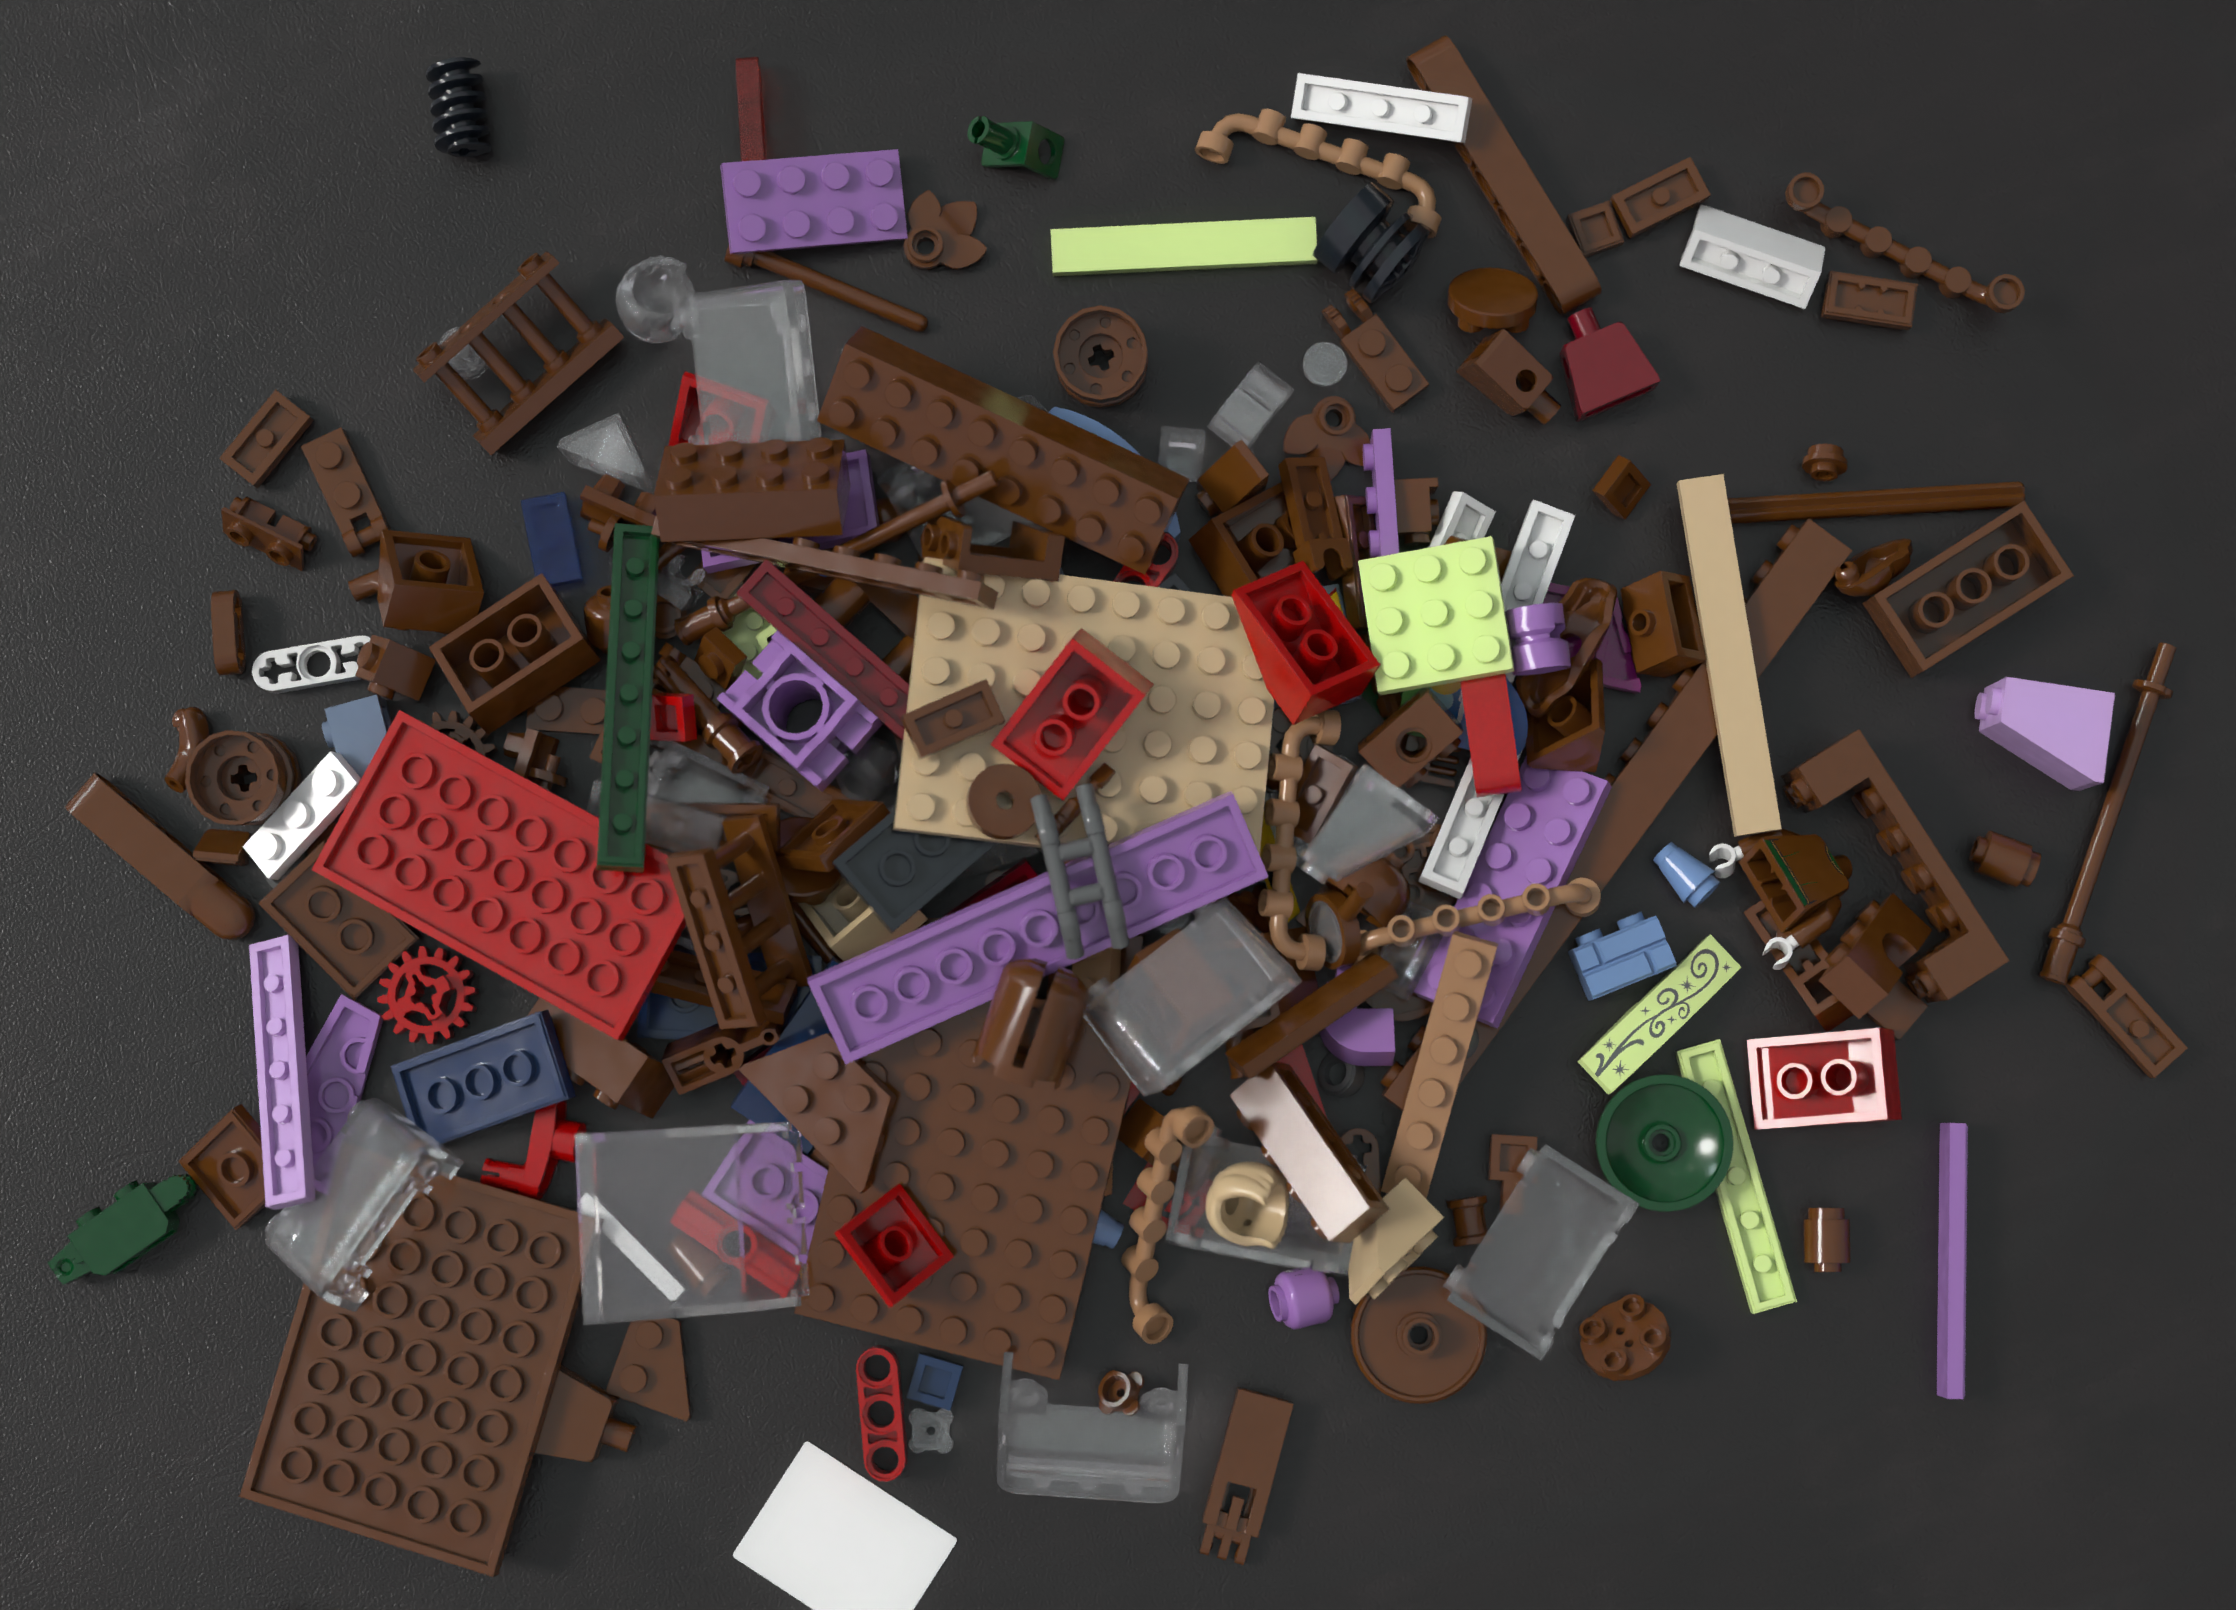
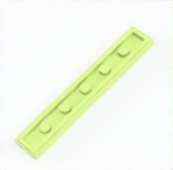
[1051,217,1318,276]
[1675,1039,1797,1314]

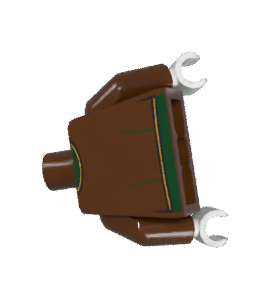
[1709,828,1853,970]

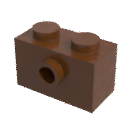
[1620,571,1706,678]

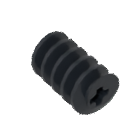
[425,57,492,157]

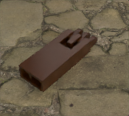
[1199,1387,1294,1565]

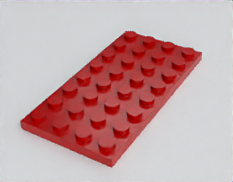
[311,710,686,1042]

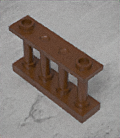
[412,251,624,455]
[666,814,813,1029]

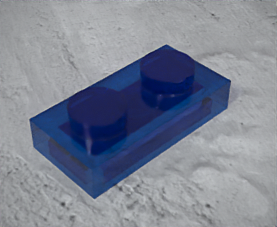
[521,492,584,587]

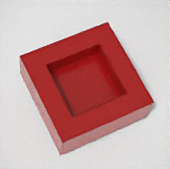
[650,692,697,742]

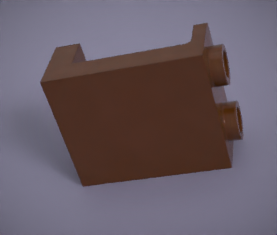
[922,514,1065,581]

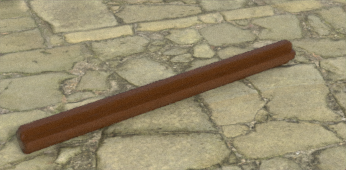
[1727,481,2025,524]

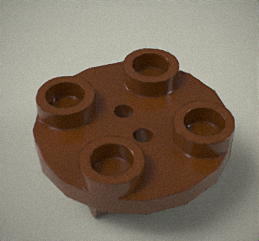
[1579,1294,1671,1381]

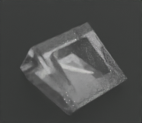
[1158,426,1205,482]

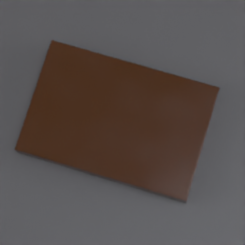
[258,840,421,1000]

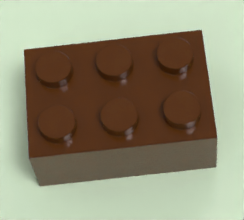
[429,573,601,735]

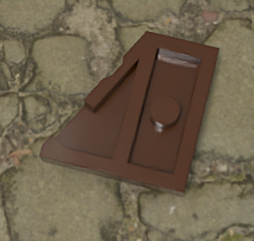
[605,1305,692,1422]

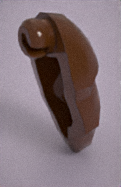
[1834,538,1913,597]

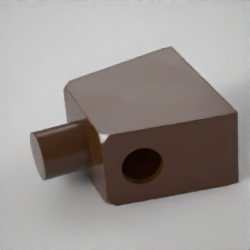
[1456,329,1561,425]
[535,1365,637,1462]

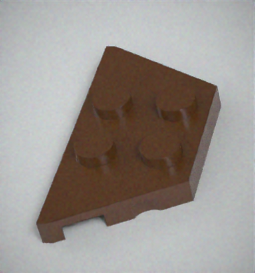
[739,1033,896,1193]

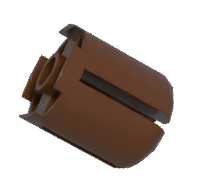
[971,958,1089,1090]

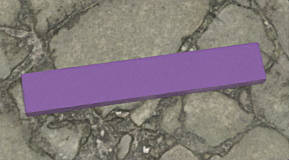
[1937,1123,1968,1399]

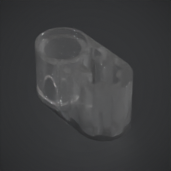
[1208,361,1295,449]

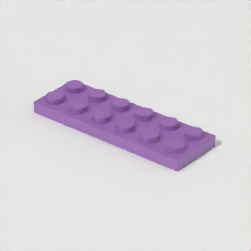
[1413,755,1612,1029]

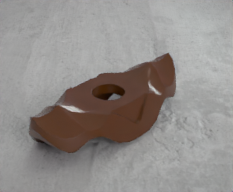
[1516,578,1617,718]

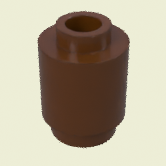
[1969,830,2041,887]
[1803,1208,1851,1272]

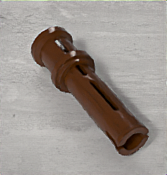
[653,656,763,774]

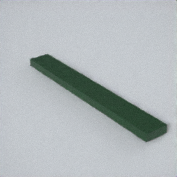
[596,523,660,873]

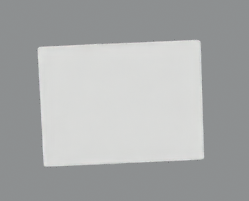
[733,1441,957,1610]

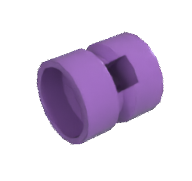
[1505,603,1571,676]

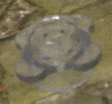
[908,1408,954,1454]

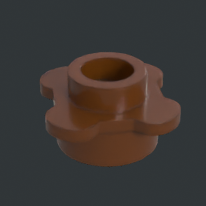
[1098,1370,1145,1417]

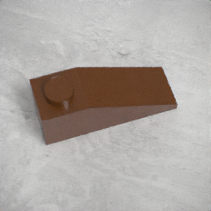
[1743,900,1854,1033]

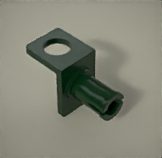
[967,116,1064,179]

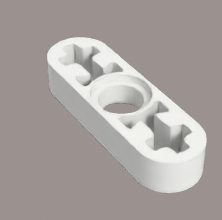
[252,636,370,693]

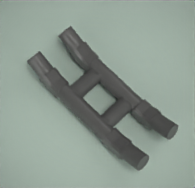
[1030,784,1130,960]

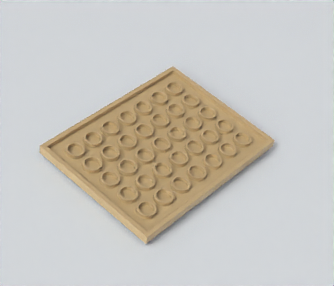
[893,557,1274,855]

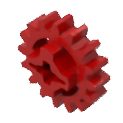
[377,946,479,1044]

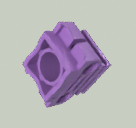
[716,631,883,792]

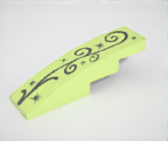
[1577,934,1741,1095]

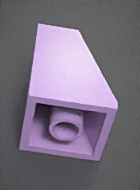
[1974,677,2115,791]

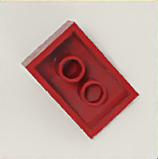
[1231,561,1381,725]
[990,628,1154,801]
[1747,1028,1902,1130]

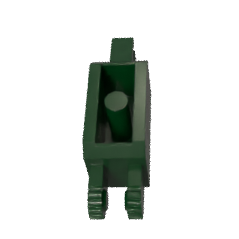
[48,1174,199,1285]

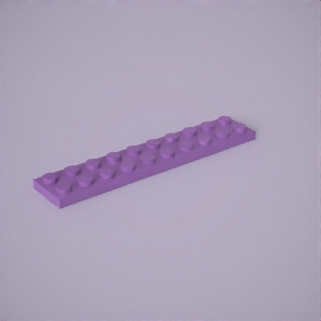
[807,791,1269,1064]

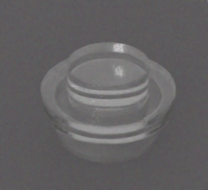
[1303,342,1347,387]

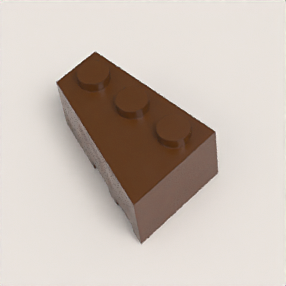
[527,997,675,1119]

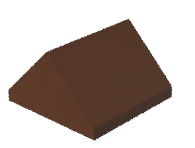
[1526,658,1605,773]

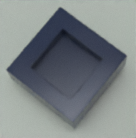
[906,1352,964,1411]

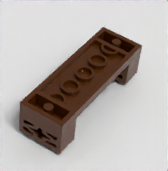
[1781,729,2009,1003]

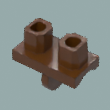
[580,474,657,552]
[503,728,568,792]

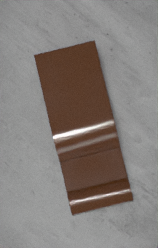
[661,1021,783,1095]

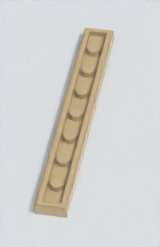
[1677,474,1782,837]

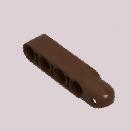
[65,772,255,940]

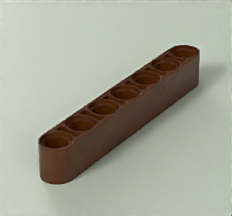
[1406,35,1602,315]

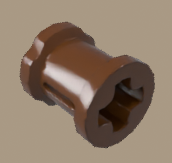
[1446,1195,1493,1246]

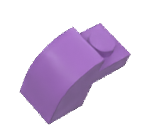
[1319,966,1395,1066]

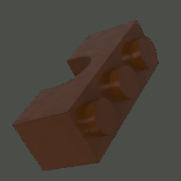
[1819,893,1932,1019]

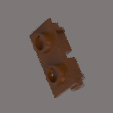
[221,497,317,571]

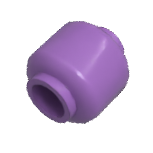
[1269,1265,1339,1330]

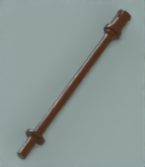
[674,470,999,646]
[2039,642,2176,985]

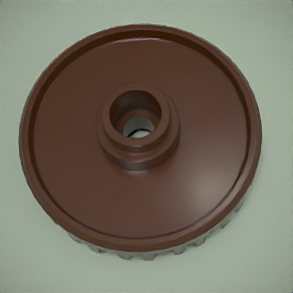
[1350,1266,1487,1404]

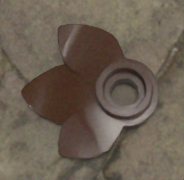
[904,190,987,270]
[1283,396,1370,480]

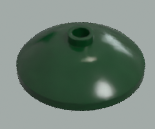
[1596,1075,1733,1212]

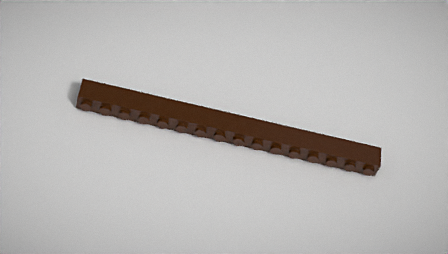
[1380,519,1852,1112]

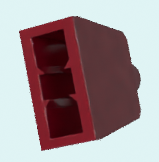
[1560,307,1661,422]

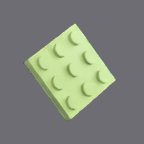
[1358,536,1515,695]

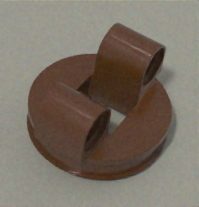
[814,578,919,684]

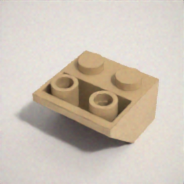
[1347,1178,1444,1305]

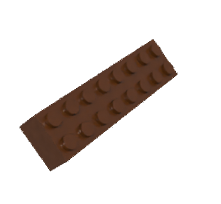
[817,326,1190,574]

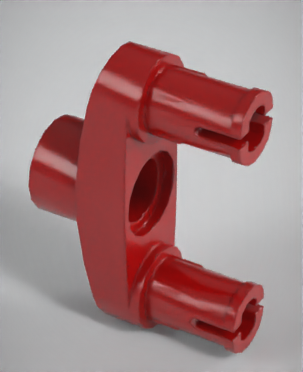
[481,1100,586,1200]

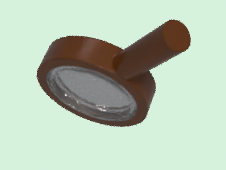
[1306,882,1374,969]

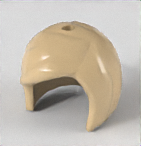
[1205,1161,1289,1249]

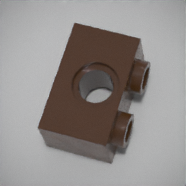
[1358,687,1463,792]

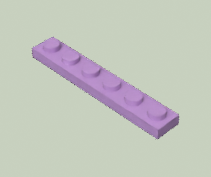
[249,935,316,1210]

